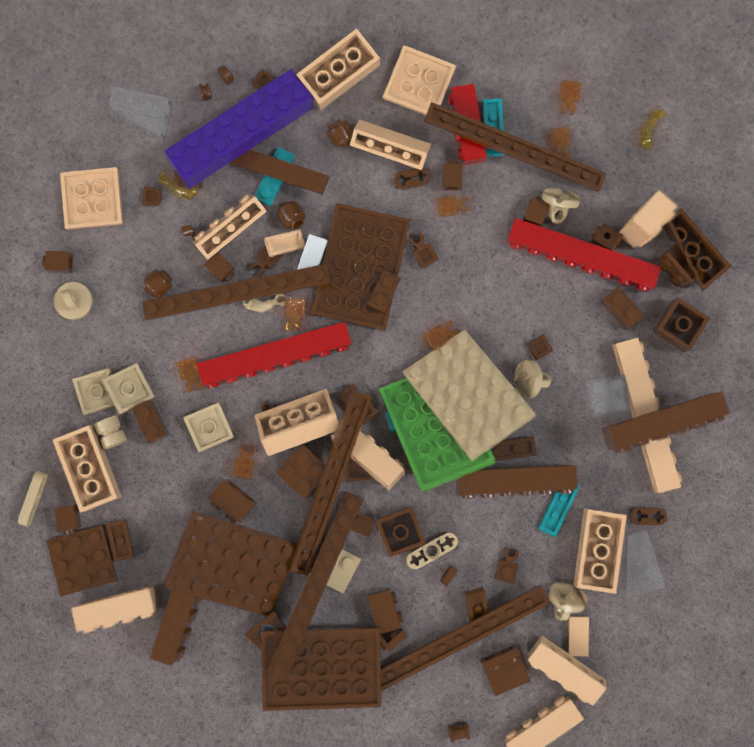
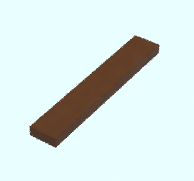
[229,150,330,195]

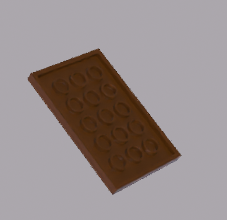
[311,203,411,331]
[163,510,297,616]
[261,627,381,711]

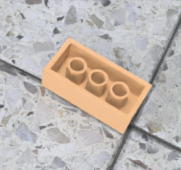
[296,29,380,110]
[618,191,677,249]
[254,388,340,456]
[53,425,122,513]
[573,508,627,594]
[71,584,161,633]

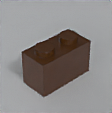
[600,286,645,329]
[132,400,170,444]
[367,588,403,634]

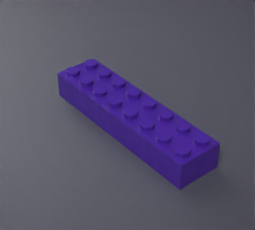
[164,69,314,189]

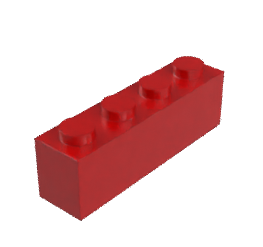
[448,84,487,165]

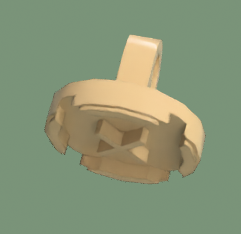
[542,188,580,224]
[54,282,93,320]
[514,360,552,398]
[548,582,588,621]

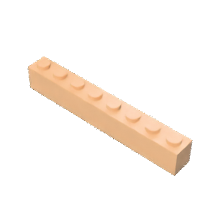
[612,338,682,493]

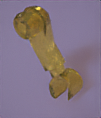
[640,109,666,150]
[158,171,197,200]

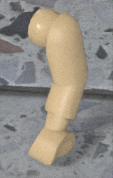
[242,294,286,313]

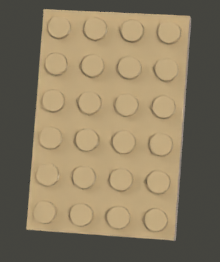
[403,329,535,461]

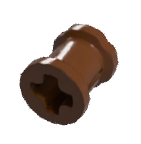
[448,721,470,743]

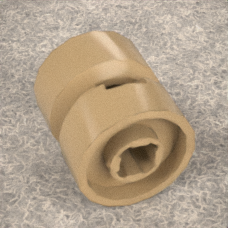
[93,415,127,450]

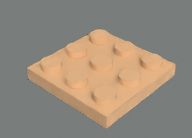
[383,45,456,116]
[60,167,123,230]

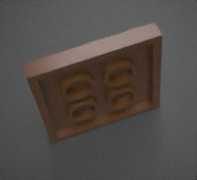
[46,525,118,597]

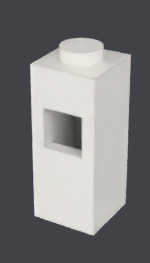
[297,234,328,270]

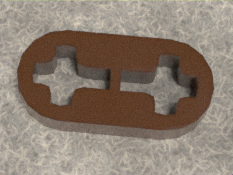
[394,168,430,190]
[629,507,667,526]

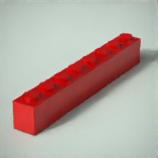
[506,218,661,292]
[197,322,352,389]

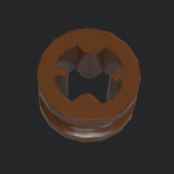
[199,82,212,101]

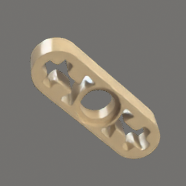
[18,471,48,527]
[406,532,458,569]

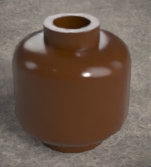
[326,119,353,149]
[277,201,305,230]
[144,269,172,297]

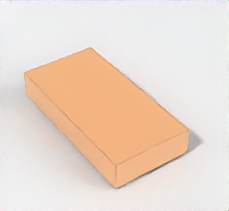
[264,229,305,257]
[568,616,589,657]

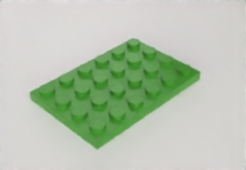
[379,378,495,492]

